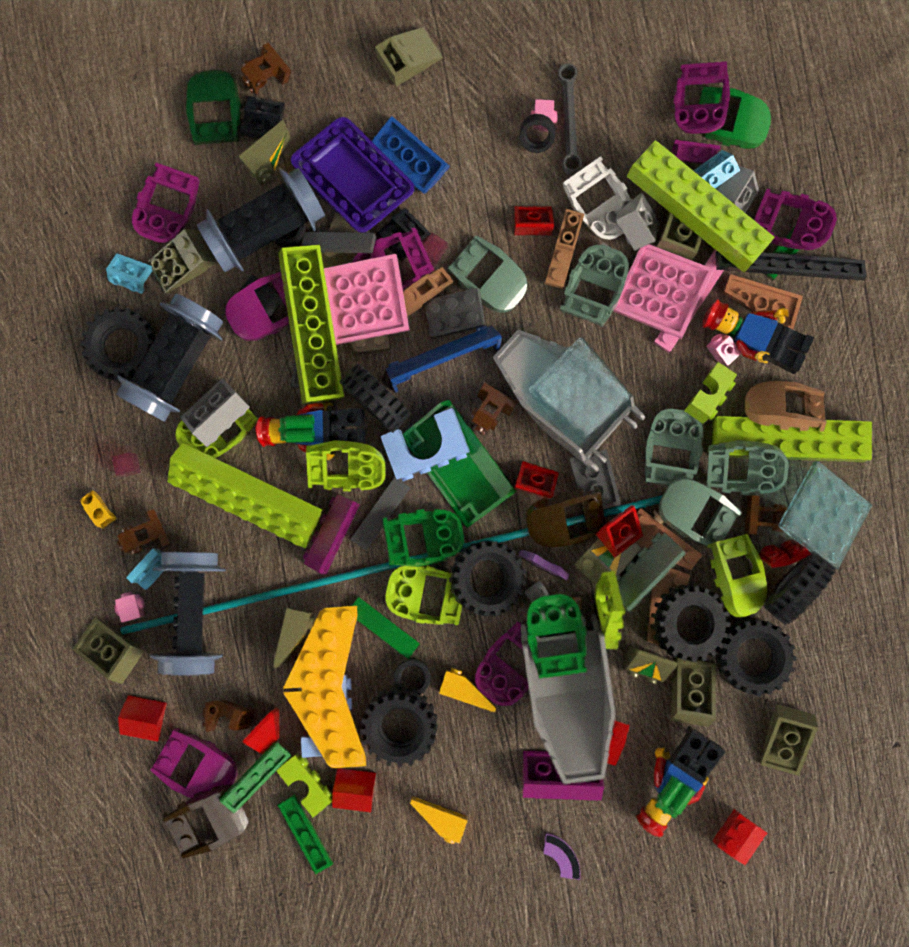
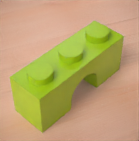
[684,362,737,424]
[276,753,333,817]

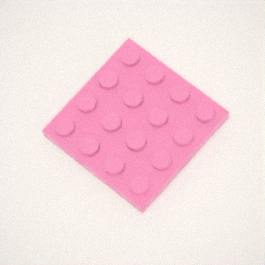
[613,244,714,339]
[324,254,410,345]

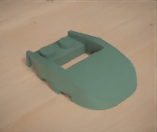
[447,235,527,313]
[560,245,629,327]
[644,409,703,486]
[706,440,789,495]
[659,477,741,546]

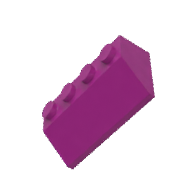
[303,494,360,574]
[522,751,604,801]

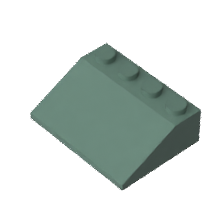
[617,532,686,612]

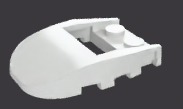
[563,157,633,239]

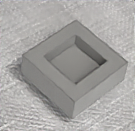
[524,580,550,603]

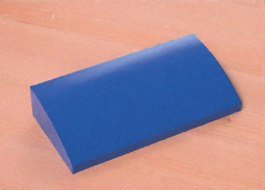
[372,116,450,194]

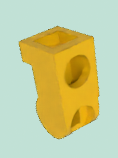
[80,490,117,529]

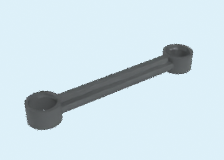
[558,63,582,175]

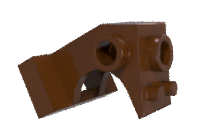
[241,43,291,95]
[470,383,517,436]
[744,495,793,535]
[117,509,170,555]
[202,700,256,732]

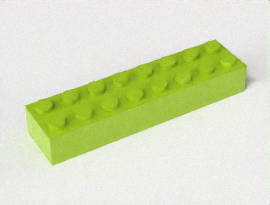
[626,140,775,273]
[278,245,344,404]
[712,416,872,462]
[167,443,322,549]

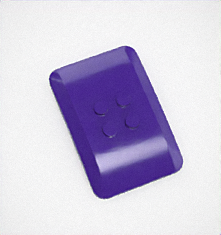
[291,117,414,233]

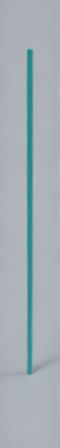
[121,495,663,635]

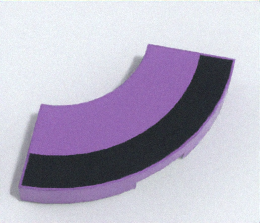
[518,550,569,581]
[543,833,580,880]

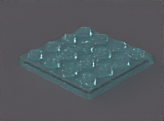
[527,337,633,447]
[778,461,872,570]

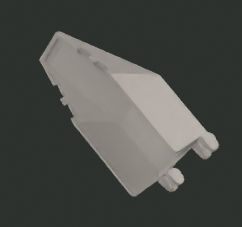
[493,330,645,472]
[521,614,615,784]

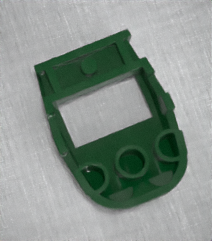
[186,70,242,145]

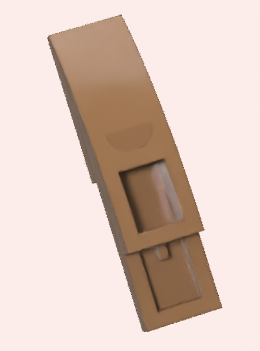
[545,209,584,289]
[403,267,454,317]

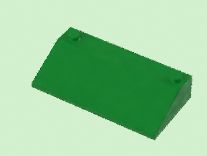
[403,400,517,528]

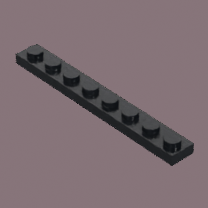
[716,251,866,281]

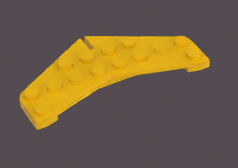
[283,606,366,768]

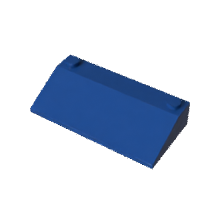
[386,325,502,393]

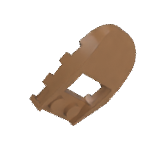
[745,381,827,431]

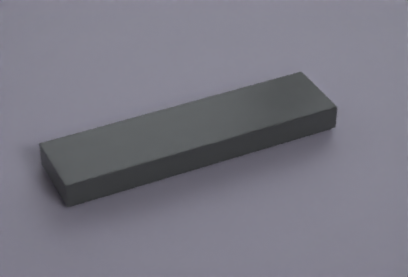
[301,232,376,253]
[350,477,411,551]

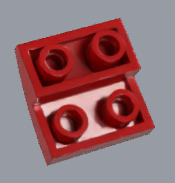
[759,539,811,568]

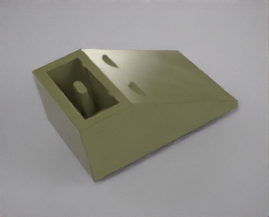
[375,27,443,87]
[148,229,217,293]

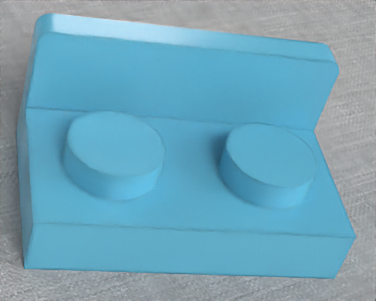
[693,150,740,188]
[106,253,152,293]
[126,548,164,590]

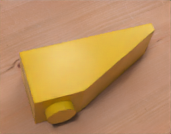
[439,668,496,712]
[410,796,468,844]

